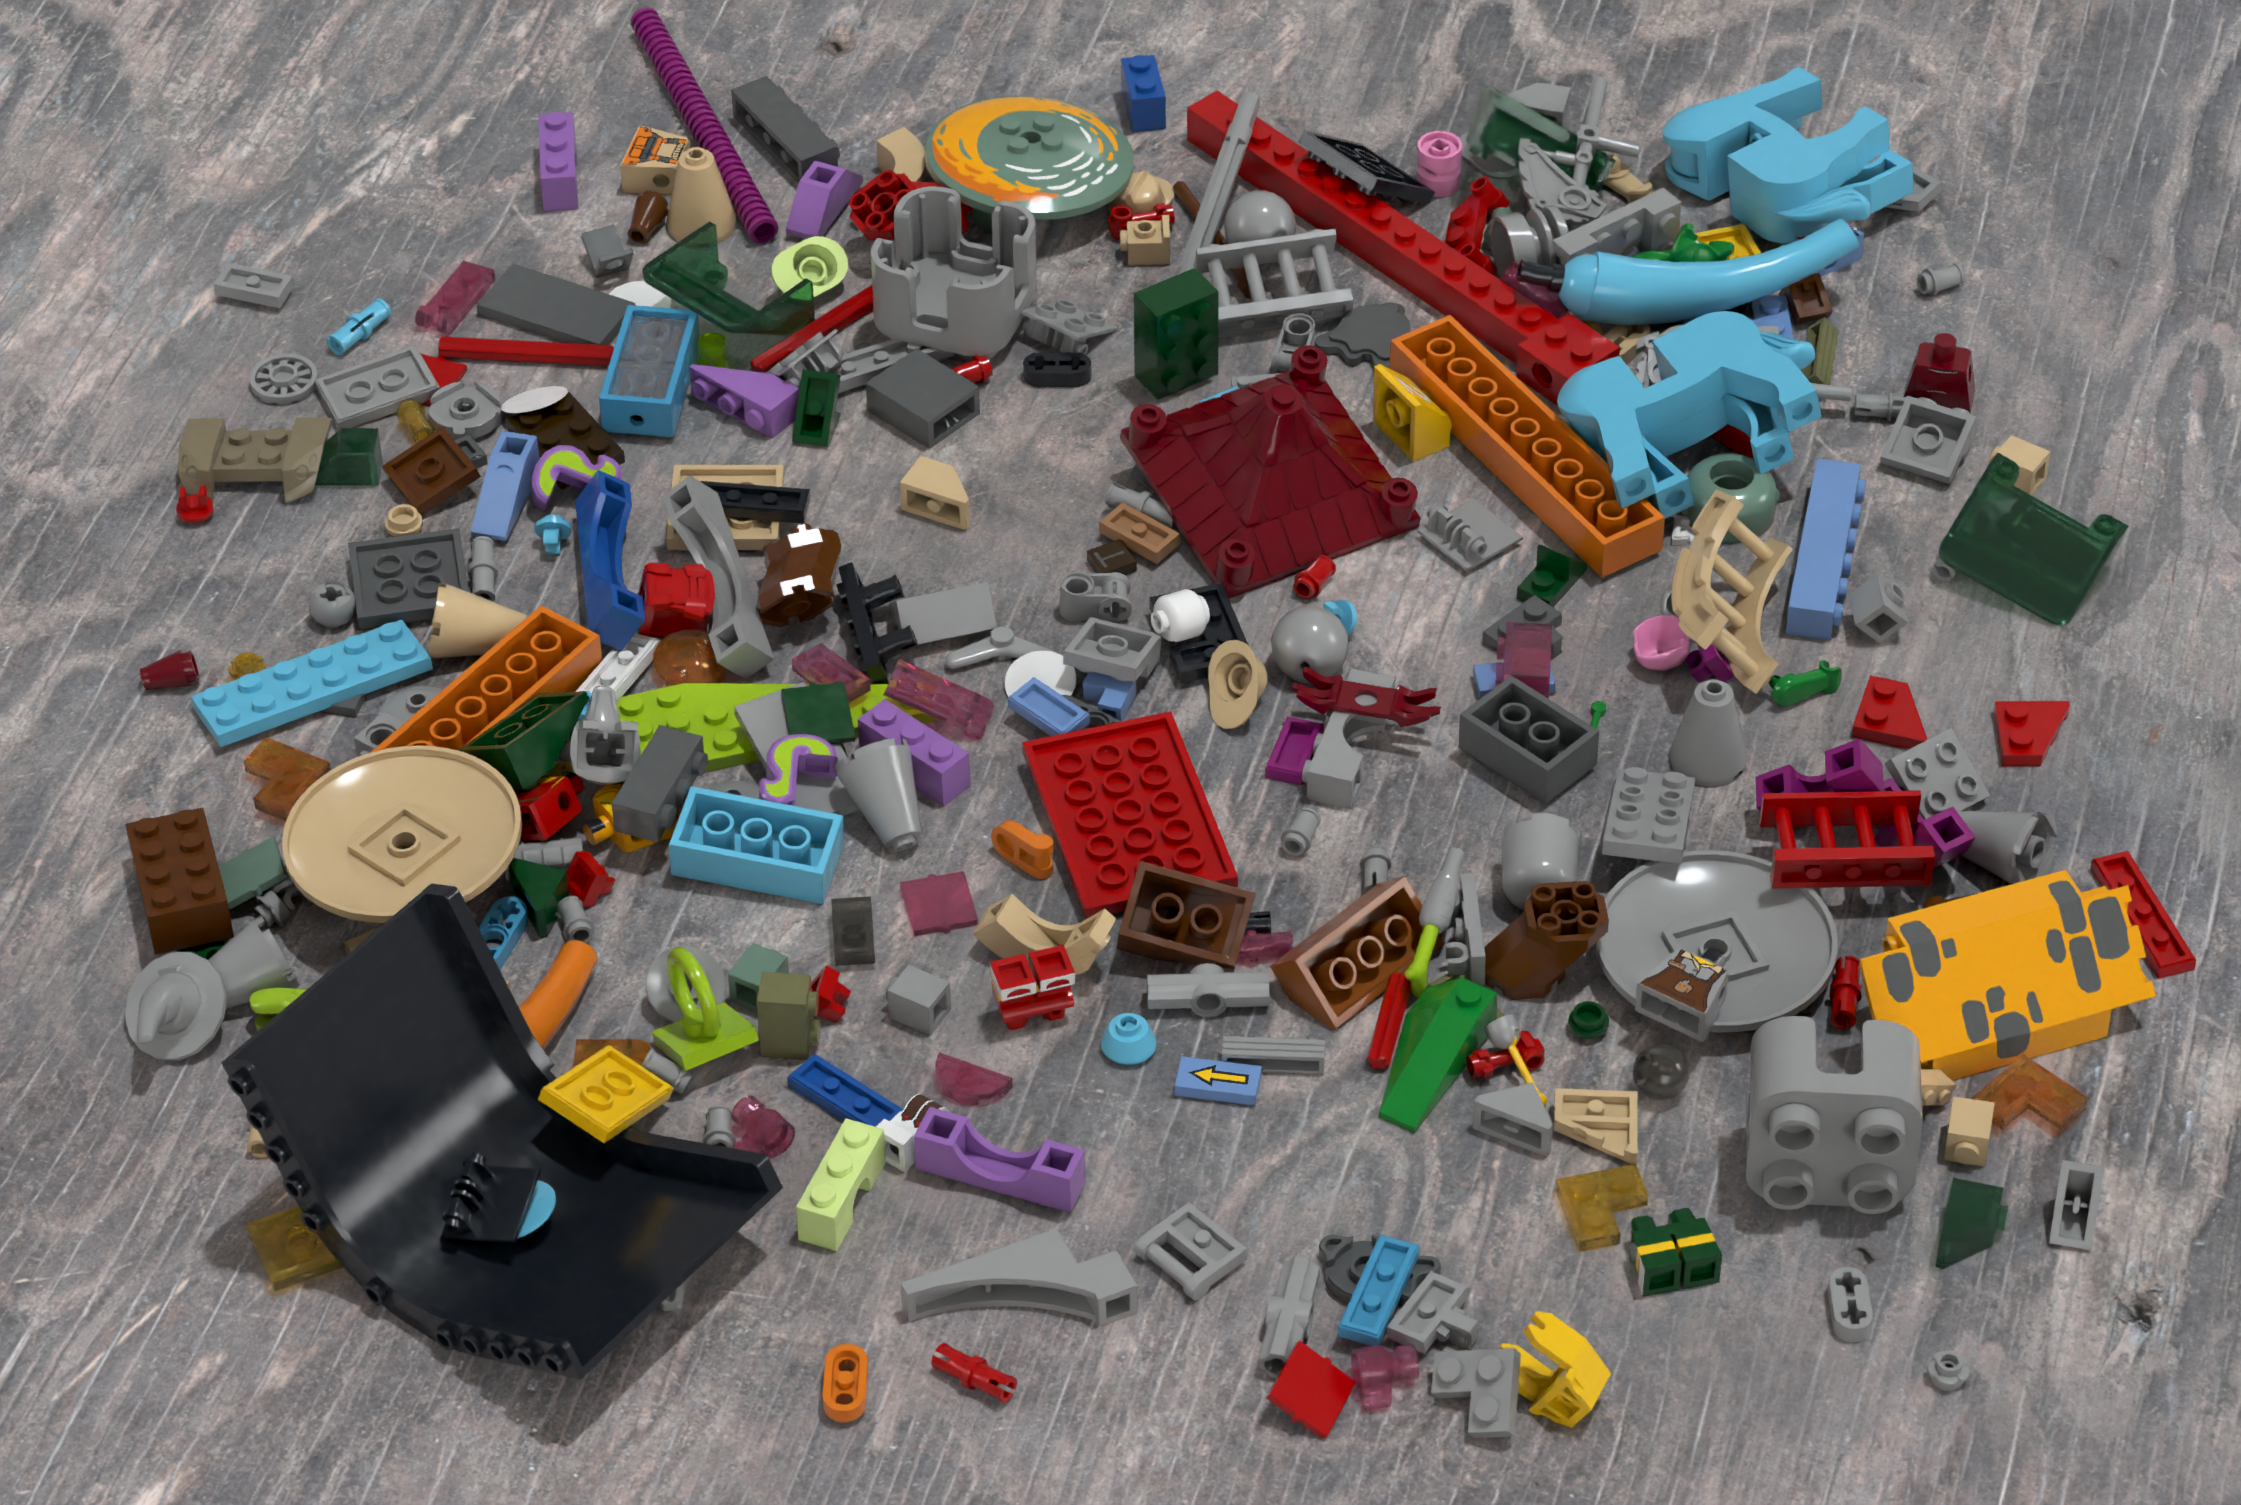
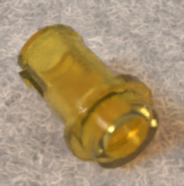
[397,400,435,443]

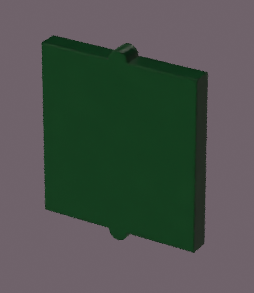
[781,682,856,744]

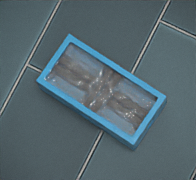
[599,305,701,437]

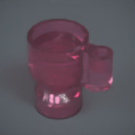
[732,1095,795,1158]
[1351,1344,1419,1411]

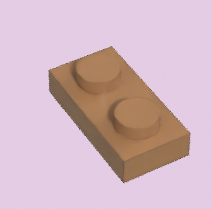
[1099,502,1180,564]

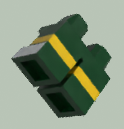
[1629,1208,1722,1297]

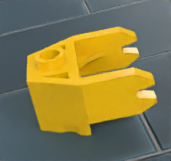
[1497,1311,1611,1428]

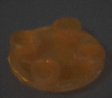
[653,629,726,687]

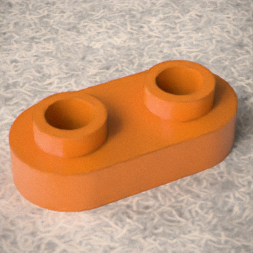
[822,1344,869,1422]

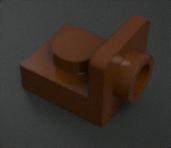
[1779,273,1833,324]

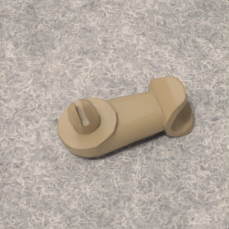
[1599,154,1652,204]

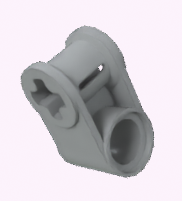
[1271,313,1315,374]
[1059,572,1132,623]

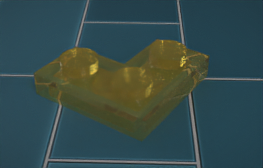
[1555,1164,1648,1252]

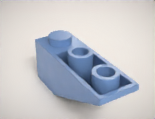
[471,431,540,541]

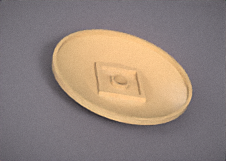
[282,745,522,923]

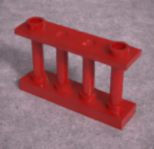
[1759,790,1935,889]

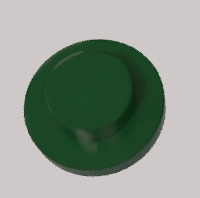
[1568,1001,1609,1039]

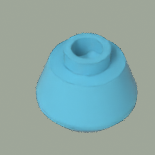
[1101,1013,1157,1066]

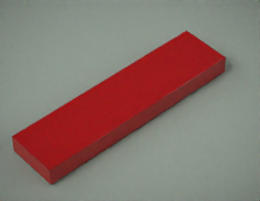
[2090,851,2196,979]

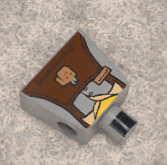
[1635,948,1729,1042]

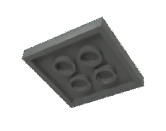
[348,528,469,629]

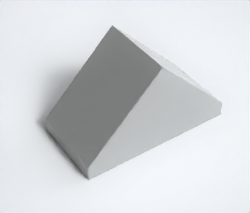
[1473,1083,1553,1157]
[2049,1159,2104,1250]

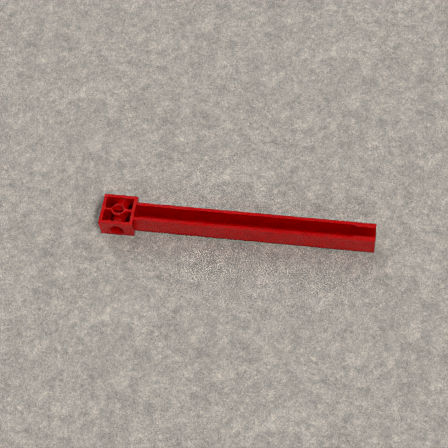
[1187,90,1620,406]

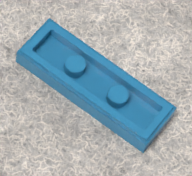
[1338,1234,1420,1348]

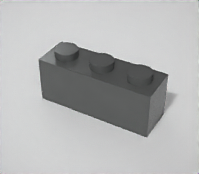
[612,725,708,842]

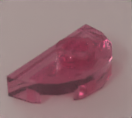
[935,1052,1013,1105]

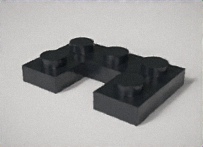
[1149,583,1249,683]

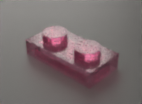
[792,643,871,703]

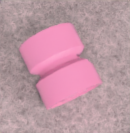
[1416,131,1462,197]

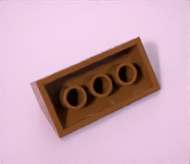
[1270,876,1445,1029]

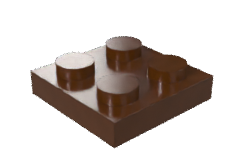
[382,426,481,516]

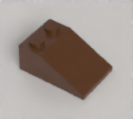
[1116,861,1256,969]

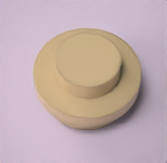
[385,504,423,537]

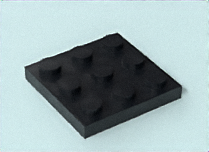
[1298,130,1435,205]

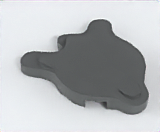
[1315,302,1411,368]
[1319,1234,1441,1305]

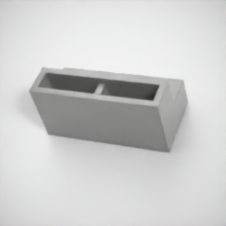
[889,582,997,645]

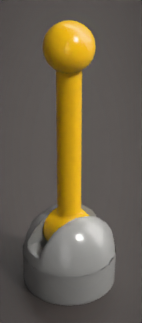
[1484,1014,1547,1107]

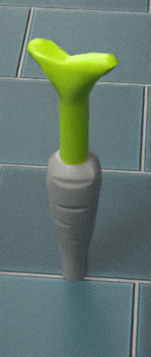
[1404,847,1464,998]

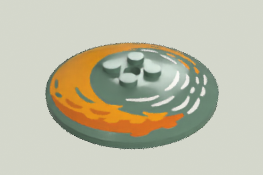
[925,96,1134,220]

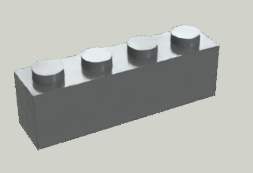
[731,76,840,184]

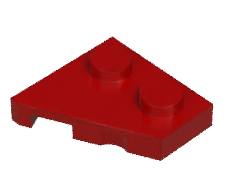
[1852,675,1927,749]

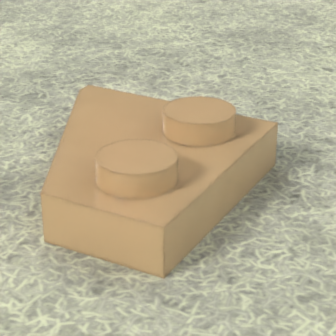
[1554,1088,1638,1164]

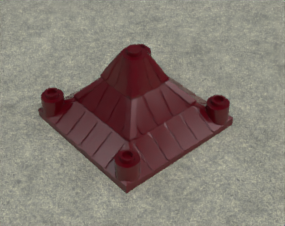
[1120,345,1421,599]

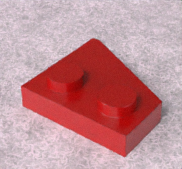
[1994,701,2070,766]

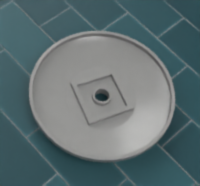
[1595,850,1838,1033]

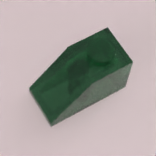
[315,427,383,485]
[1935,1178,2009,1269]

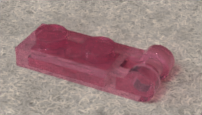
[415,261,496,335]
[883,659,994,740]

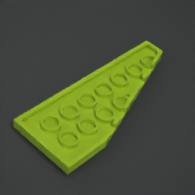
[616,683,936,773]

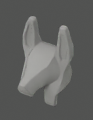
[560,686,641,785]

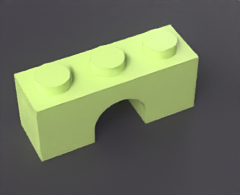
[796,1118,886,1251]

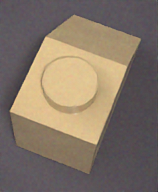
[900,455,970,531]

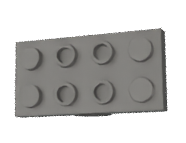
[1602,767,1696,864]

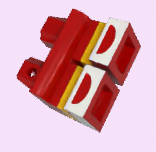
[989,945,1075,1030]

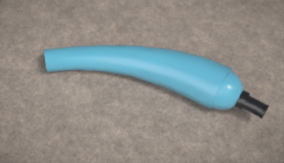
[1516,218,1859,326]

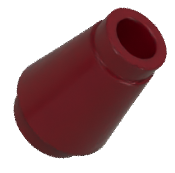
[140,649,199,690]

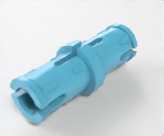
[326,298,391,355]

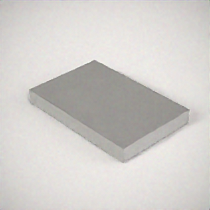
[314,345,440,432]

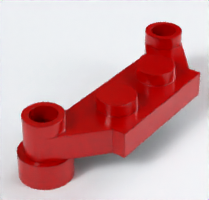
[1445,176,1509,275]

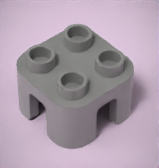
[871,186,1037,361]
[1746,1016,1923,1214]

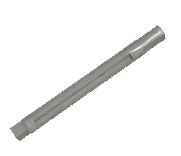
[1175,92,1260,276]

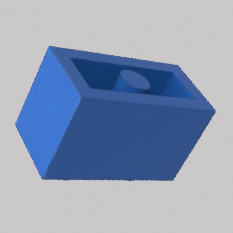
[1121,55,1166,132]

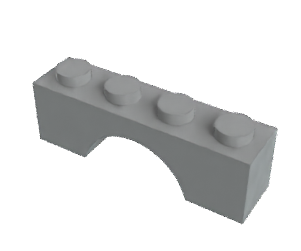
[1302,668,1396,809]

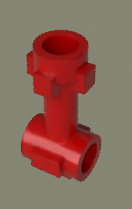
[1108,203,1175,241]
[1466,1031,1545,1079]

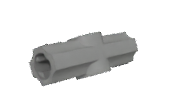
[1147,963,1270,1018]
[1259,1256,1320,1378]

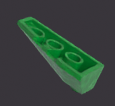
[1379,977,1497,1133]

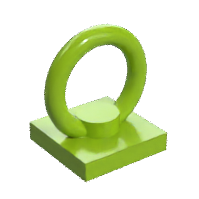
[651,947,759,1071]

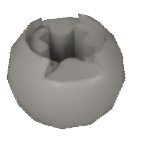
[309,581,356,628]

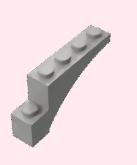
[901,1228,1138,1327]

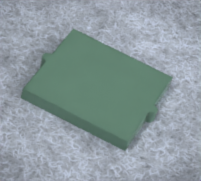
[219,836,288,909]

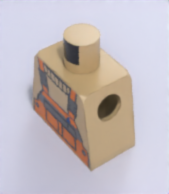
[620,126,690,195]

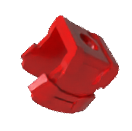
[638,563,715,645]

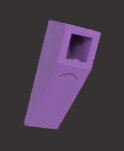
[689,364,799,438]

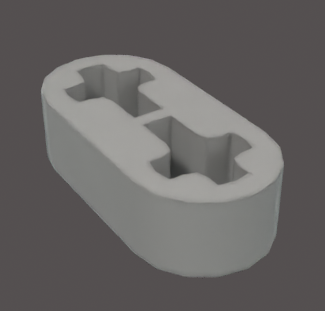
[1828,1267,1873,1343]

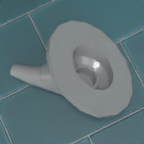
[125,952,227,1061]

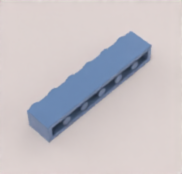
[1786,458,1866,641]

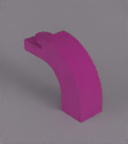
[1875,778,1975,868]

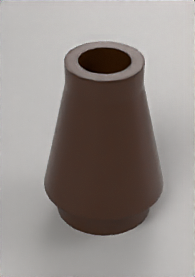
[628,191,668,243]

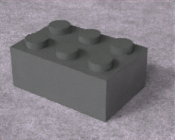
[1458,675,1599,804]

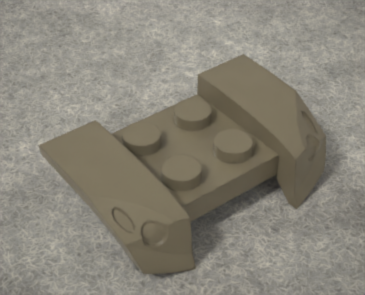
[178,418,332,503]

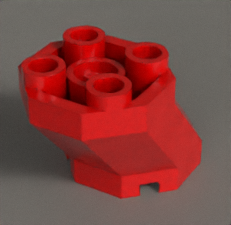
[849,170,974,242]

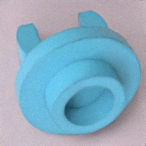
[534,515,572,555]
[1323,600,1357,637]

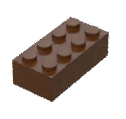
[125,808,234,955]

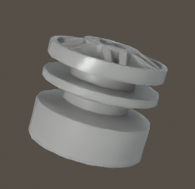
[1490,205,1569,289]

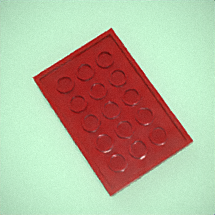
[1022,711,1238,920]

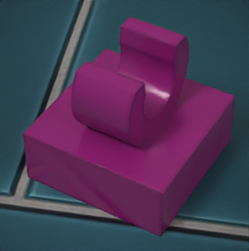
[1685,644,1734,682]

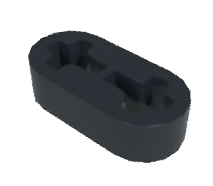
[1023,352,1092,387]

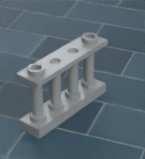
[1194,229,1354,338]

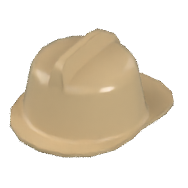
[1108,170,1175,217]
[1208,640,1267,729]

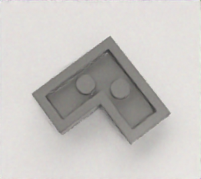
[1431,1348,1521,1438]

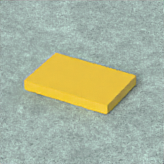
[538,1045,674,1143]

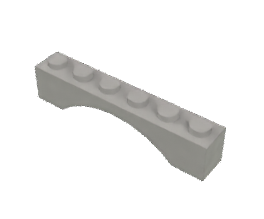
[662,475,774,680]

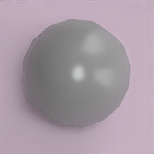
[1224,190,1296,244]
[1271,606,1349,683]

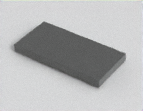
[476,264,635,345]

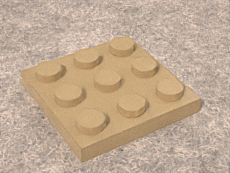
[666,465,785,551]

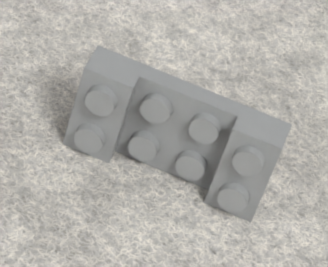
[1549,187,1681,310]

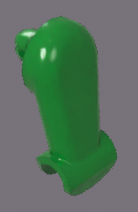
[1769,660,1842,707]

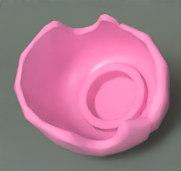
[1633,615,1691,671]

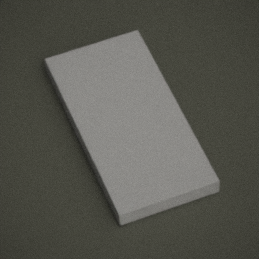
[734,681,860,816]

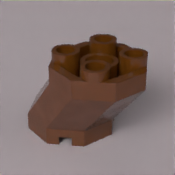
[757,524,842,627]
[1484,881,1609,1000]

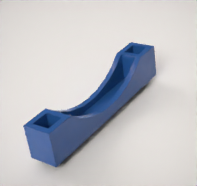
[575,470,645,651]

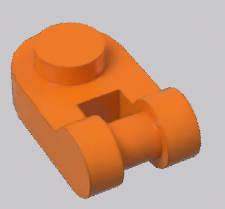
[991,820,1054,879]

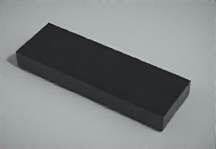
[700,481,810,524]

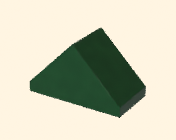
[508,858,569,939]

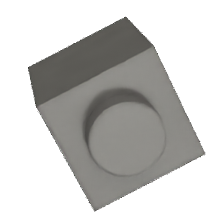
[885,965,951,1035]

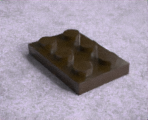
[506,392,625,490]

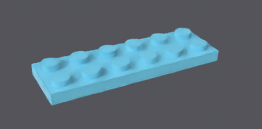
[191,619,433,748]

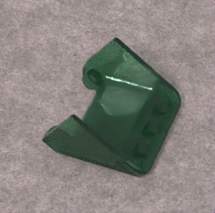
[1466,83,1616,193]
[642,222,815,337]
[1938,452,2129,625]

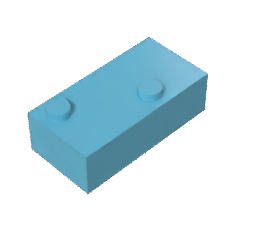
[669,786,844,905]

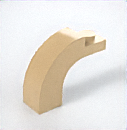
[876,127,927,182]
[973,894,1116,975]

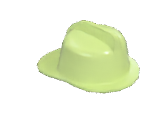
[771,236,848,300]

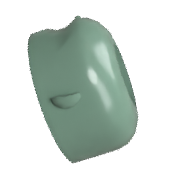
[1681,453,1780,543]

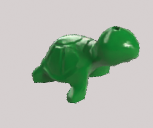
[1632,223,1734,262]

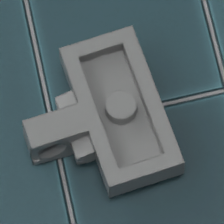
[1387,1271,1479,1354]

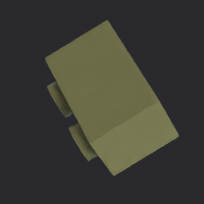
[756,972,821,1060]

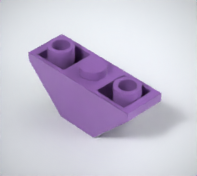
[786,161,863,239]

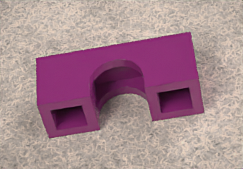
[1755,738,1884,829]

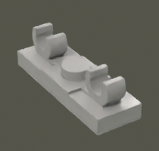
[1446,873,1486,986]

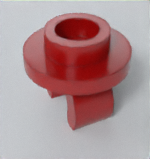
[176,486,214,523]

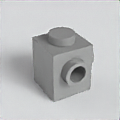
[1848,574,1909,644]

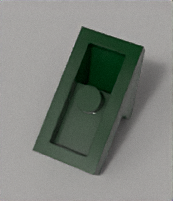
[792,369,841,447]
[1517,544,1587,607]

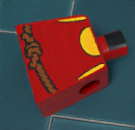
[514,772,584,841]

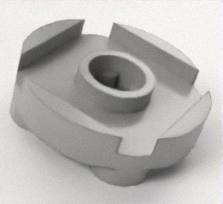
[428,382,502,440]

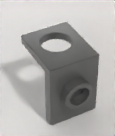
[581,225,634,278]

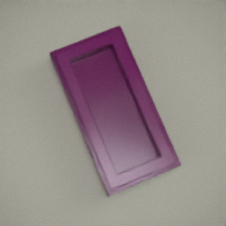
[1265,716,1324,785]

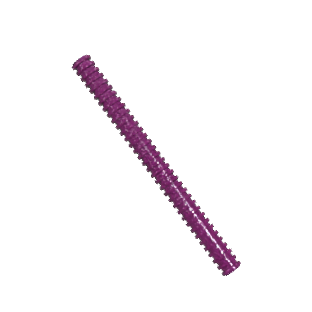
[630,7,779,244]

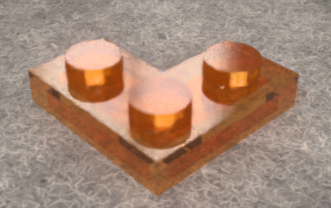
[244,737,331,821]
[1971,1055,2089,1130]

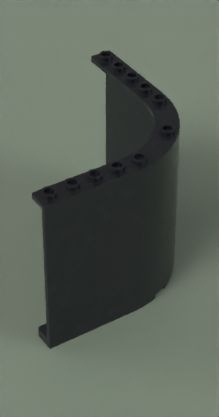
[221,883,783,1380]

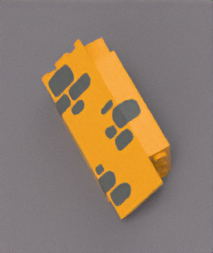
[1859,870,2156,1081]

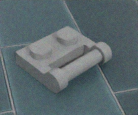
[1134,1202,1247,1301]

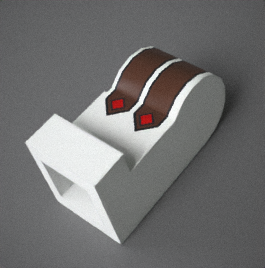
[876,1094,949,1172]

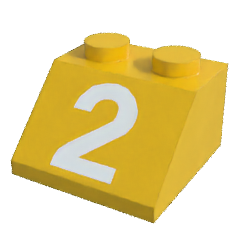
[1373,364,1452,462]

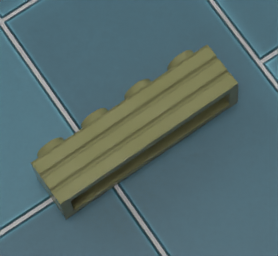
[1801,317,1838,385]

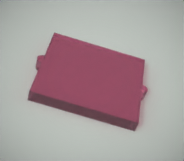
[900,871,978,936]

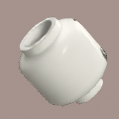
[1151,589,1210,643]

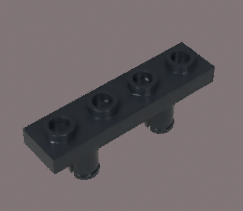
[836,562,919,684]

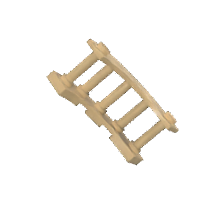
[1671,489,1793,694]

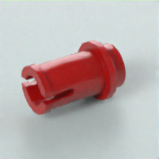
[951,355,993,383]
[1293,555,1336,599]

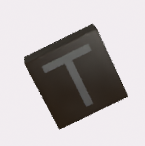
[1087,539,1137,575]

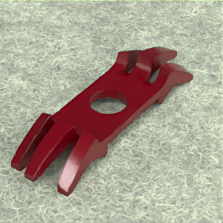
[1292,667,1441,727]

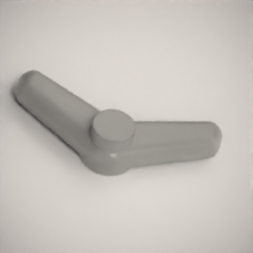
[945,626,1057,669]

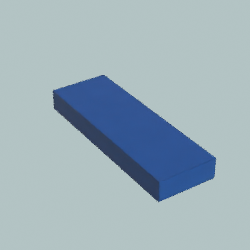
[787,1054,904,1127]

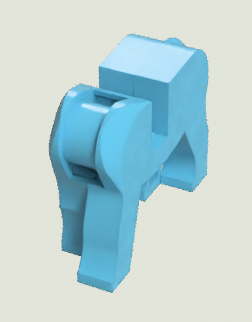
[1662,67,1914,243]
[1557,311,1822,518]

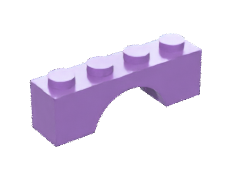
[914,1107,1086,1213]

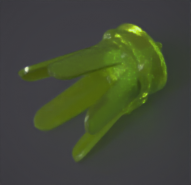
[697,332,733,369]

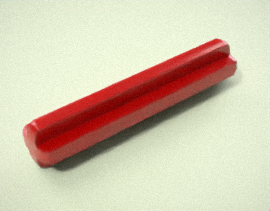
[1367,972,1410,1070]

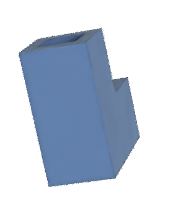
[1083,672,1136,721]

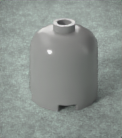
[1501,813,1581,910]

